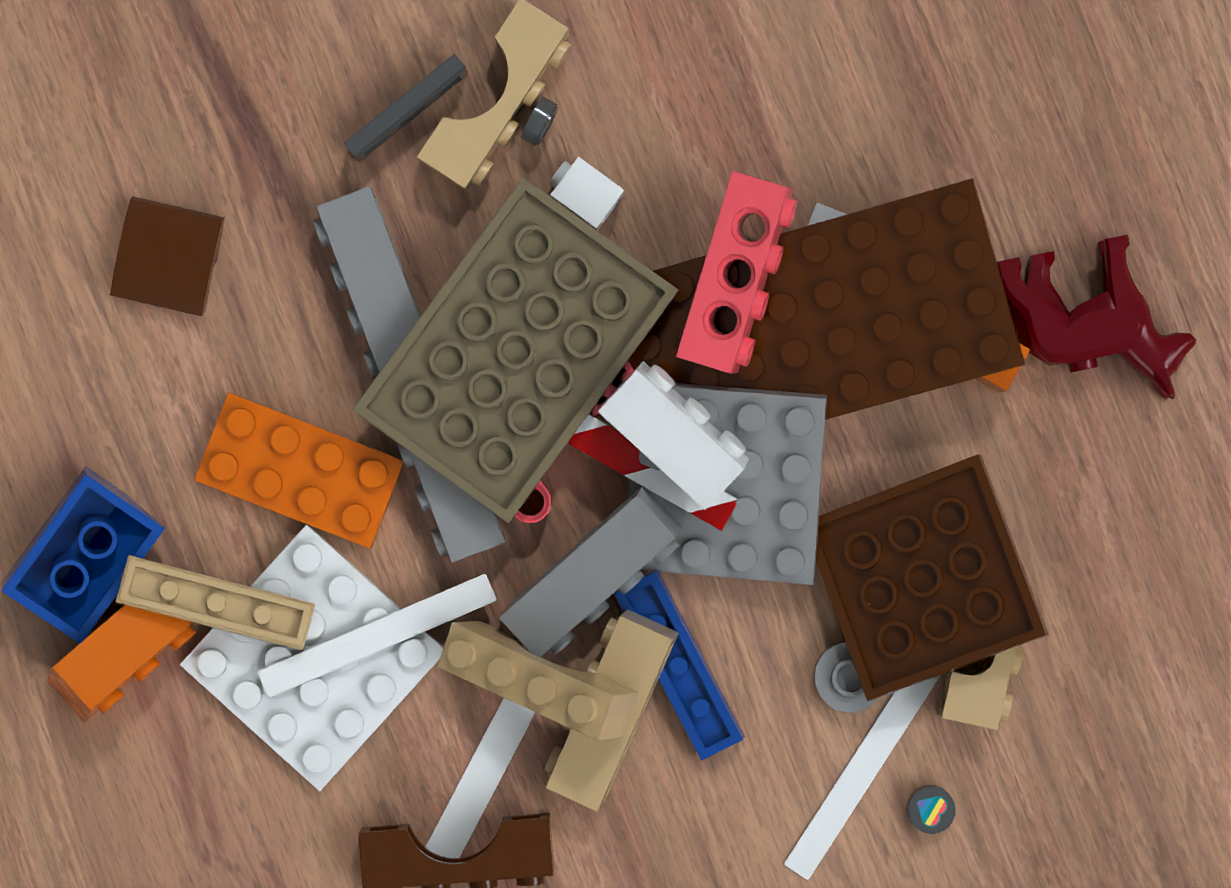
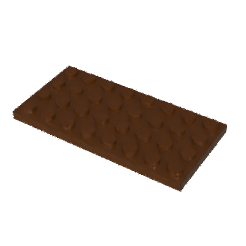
[628,178,1026,419]

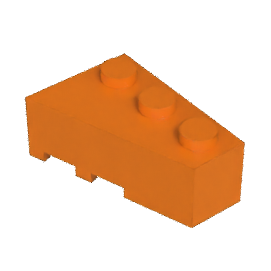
[47,605,197,722]

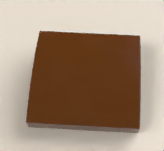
[110,196,225,316]

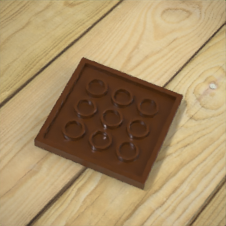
[816,454,1049,701]

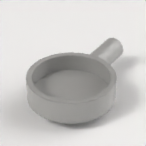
[813,641,879,713]

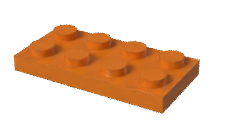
[194,392,405,549]

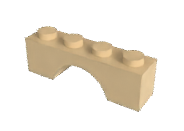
[417,0,572,192]
[437,621,638,741]

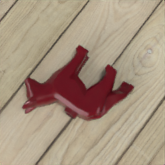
[997,234,1196,400]

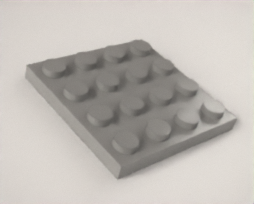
[629,383,827,585]

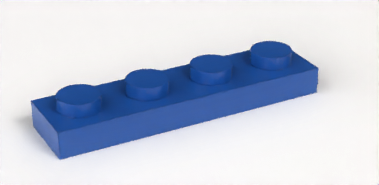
[614,570,745,761]

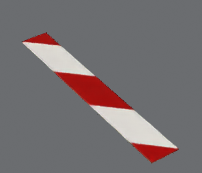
[568,415,738,531]

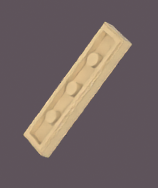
[116,555,315,651]

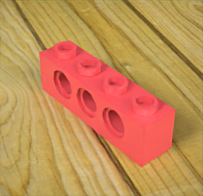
[676,171,798,374]

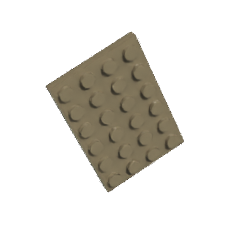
[353,177,679,523]

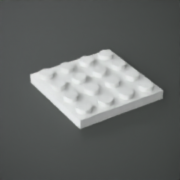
[180,524,444,791]

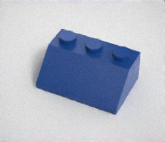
[1,466,165,644]

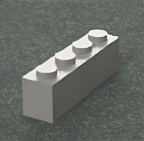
[499,486,682,657]

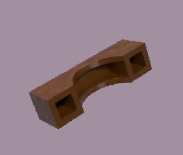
[358,813,554,888]

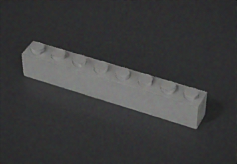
[313,186,507,563]

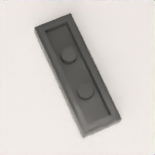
[344,54,468,161]

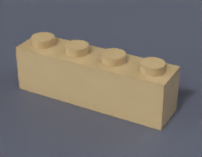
[544,609,679,812]

